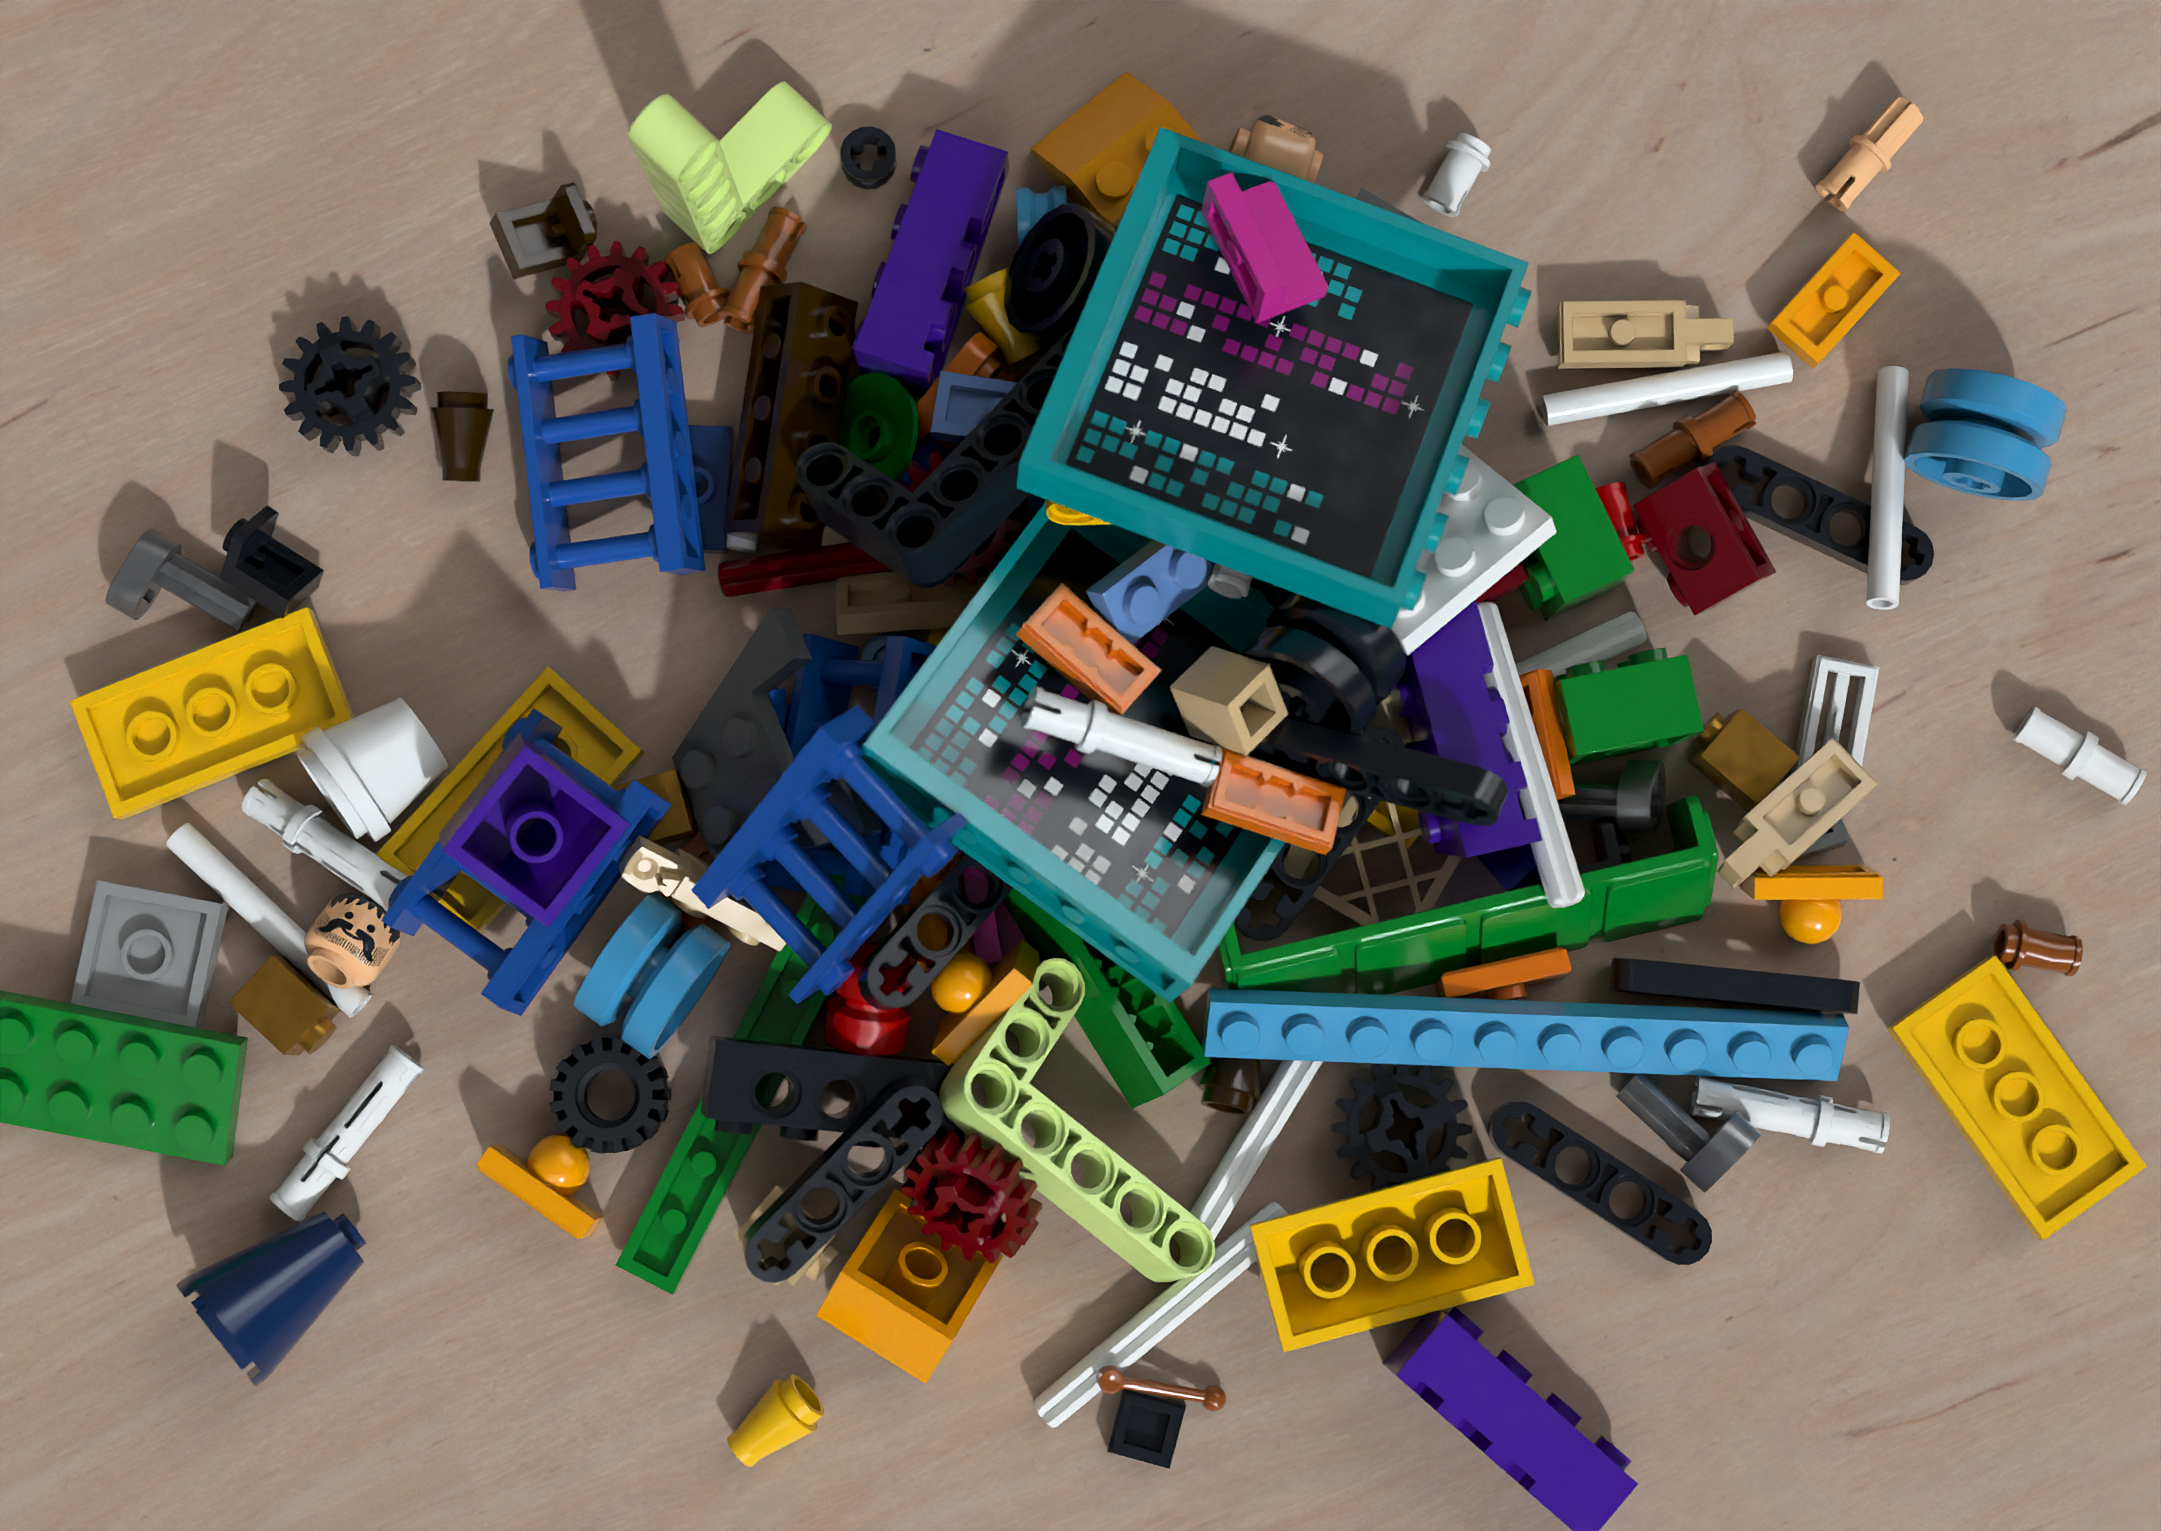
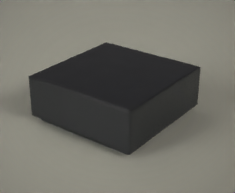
[1107,1389,1186,1469]

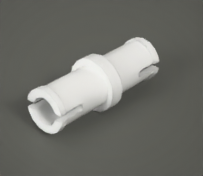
[2013,706,2147,805]

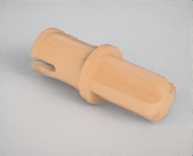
[1815,96,1924,212]

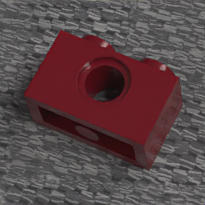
[1633,463,1776,616]

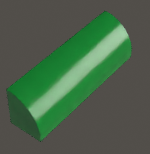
[1002,888,1211,1109]

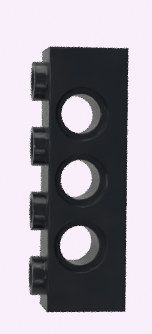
[700,1035,972,1152]

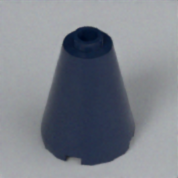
[176,1211,367,1387]

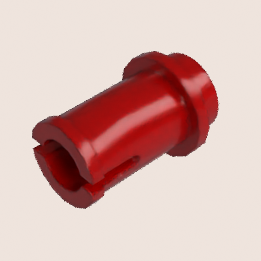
[1595,482,1645,561]

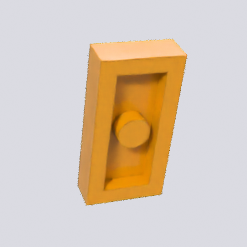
[1767,232,1901,369]

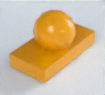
[1741,865,1883,944]
[930,939,1039,1066]
[476,1134,604,1239]

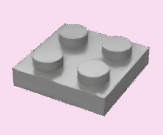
[70,880,229,1029]

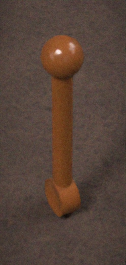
[1096,1365,1226,1411]

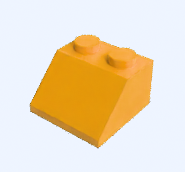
[1031,72,1204,227]
[816,1189,1003,1384]

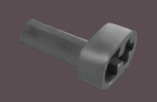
[105,528,258,631]
[1557,760,1666,833]
[1616,1073,1761,1193]

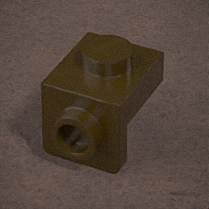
[489,182,597,279]

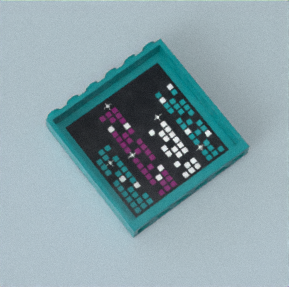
[1017,127,1532,629]
[862,502,1285,1003]

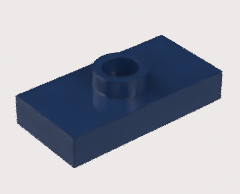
[689,425,734,554]

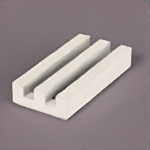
[1791,655,1880,775]

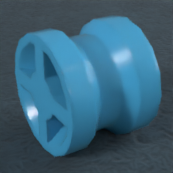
[1016,185,1067,247]

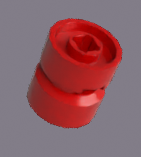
[824,943,918,1056]

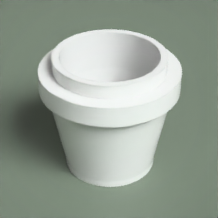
[297,697,449,843]

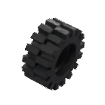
[549,1037,671,1154]

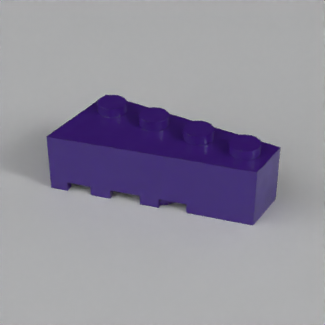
[852,129,1009,397]
[1392,599,1543,858]
[1383,1306,1638,1531]

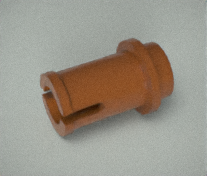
[663,242,730,327]
[1994,920,2083,977]

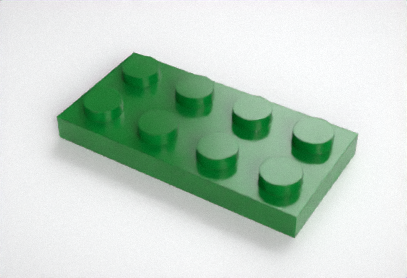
[0,990,248,1166]

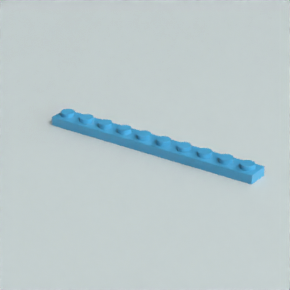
[1202,988,1849,1081]

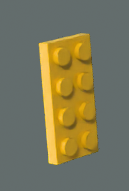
[70,607,354,820]
[376,666,645,933]
[1886,955,2147,1240]

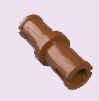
[718,207,807,334]
[1629,391,1756,489]

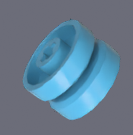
[1904,368,2067,501]
[573,892,730,1059]

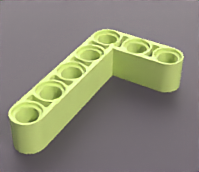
[628,81,832,254]
[939,958,1215,1283]

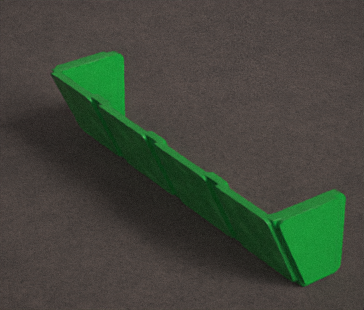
[1214,795,1719,995]

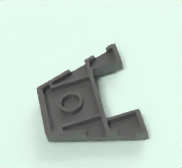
[672,608,882,862]

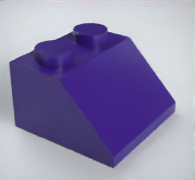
[438,733,630,928]

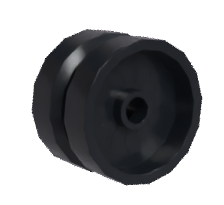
[1004,203,1118,346]
[1241,591,1406,736]

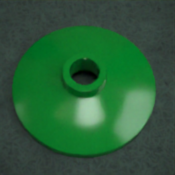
[837,373,919,480]

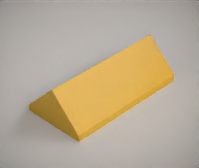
[1249,1157,1535,1352]

